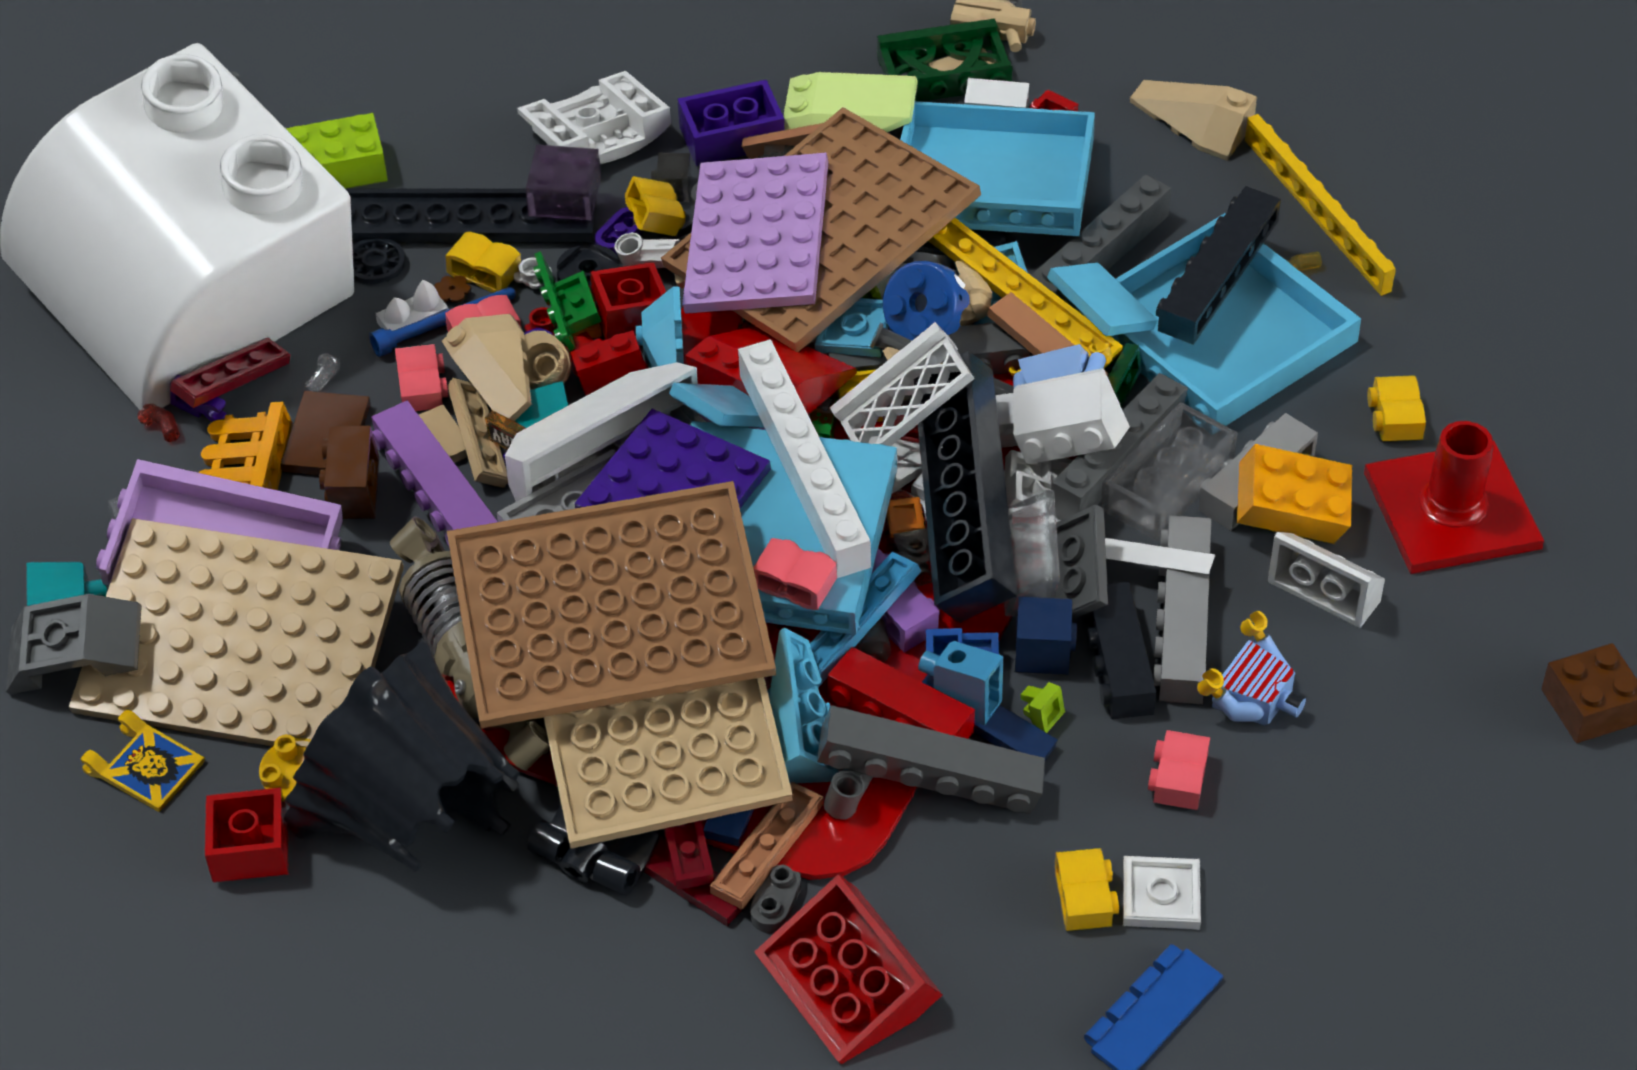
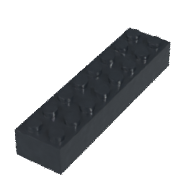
[913,351,1018,623]

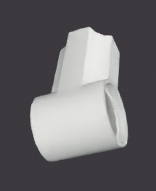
[615,232,680,268]

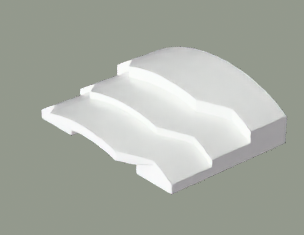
[517,71,671,166]

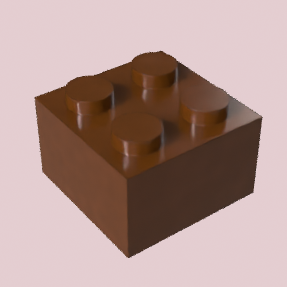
[319,426,380,519]
[1541,643,1637,743]

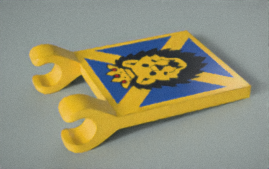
[80,710,205,812]

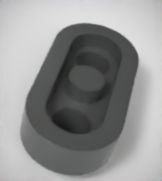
[750,865,801,933]

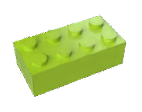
[286,113,388,188]

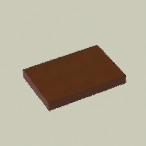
[281,391,371,475]

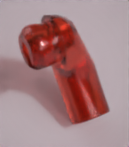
[137,403,180,442]

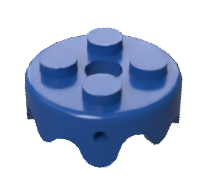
[883,261,970,340]

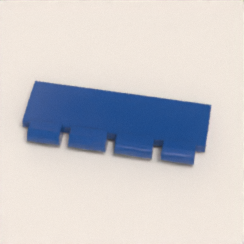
[1084,944,1223,1070]

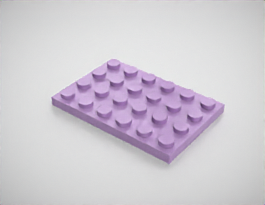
[682,153,829,313]

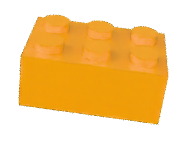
[1237,444,1352,544]

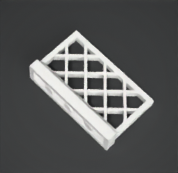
[830,322,975,446]

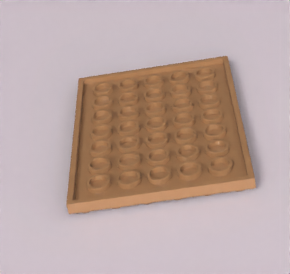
[447,481,776,728]

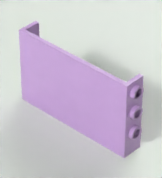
[96,459,343,585]

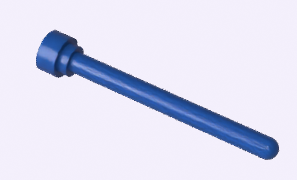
[369,287,516,357]

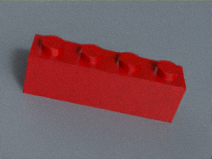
[828,647,975,739]

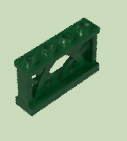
[877,18,1012,102]

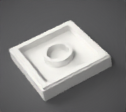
[1123,856,1201,930]

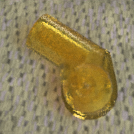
[1287,251,1322,272]

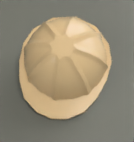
[521,331,572,390]

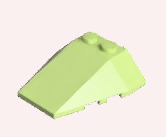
[783,72,918,132]

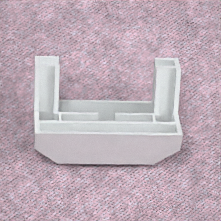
[505,362,706,501]

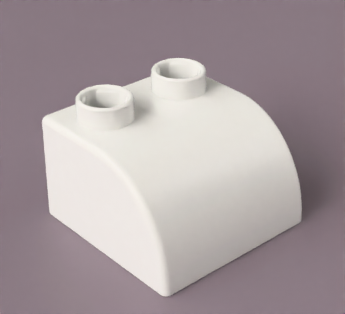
[0,43,354,414]

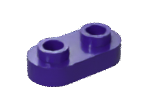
[595,207,644,256]

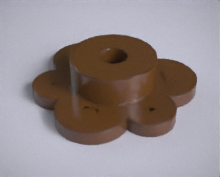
[434,275,471,303]

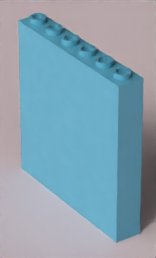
[900,101,1095,236]
[1080,213,1361,433]
[691,421,898,635]

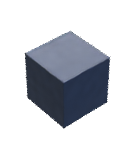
[1015,597,1077,675]

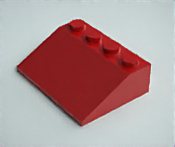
[685,326,857,415]
[754,874,943,1064]

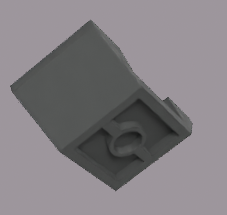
[6,594,142,695]

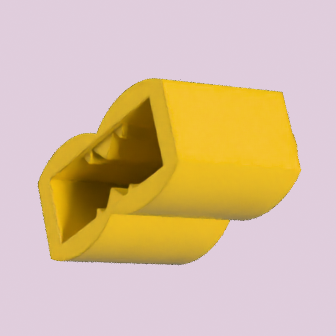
[625,176,686,236]
[445,232,521,293]
[1367,375,1426,441]
[1055,848,1119,931]

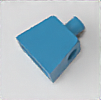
[918,641,1003,726]

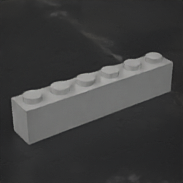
[1153,515,1211,704]

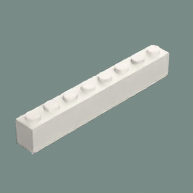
[738,339,871,578]

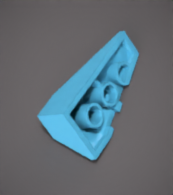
[636,286,684,368]
[769,628,840,784]

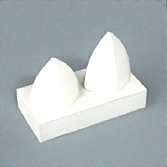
[376,280,449,331]

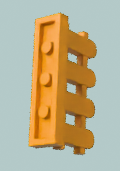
[198,402,293,490]

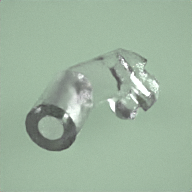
[304,353,340,392]

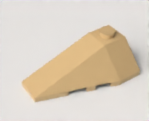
[1130,80,1257,161]
[442,314,532,428]

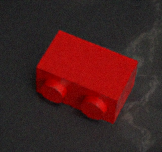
[570,330,647,396]

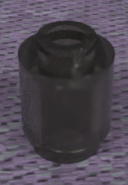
[854,618,891,662]

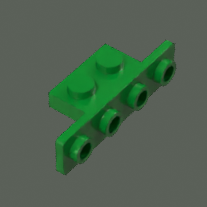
[533,251,602,354]

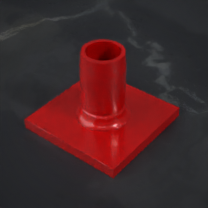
[1364,421,1544,574]

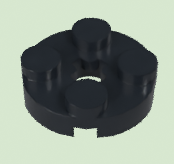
[557,244,620,287]

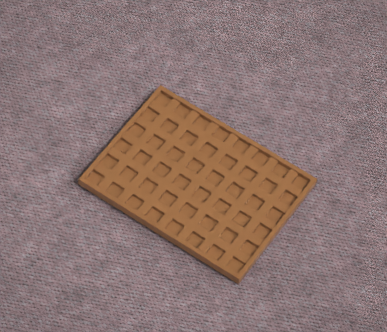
[661,107,981,352]

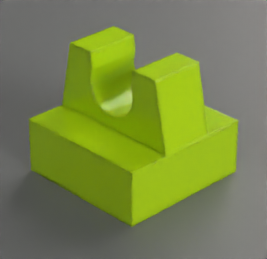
[1020,682,1065,733]

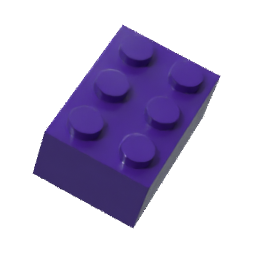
[677,79,785,166]

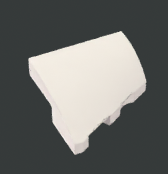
[1005,450,1073,515]

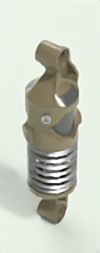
[390,516,550,771]

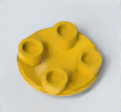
[259,734,311,800]

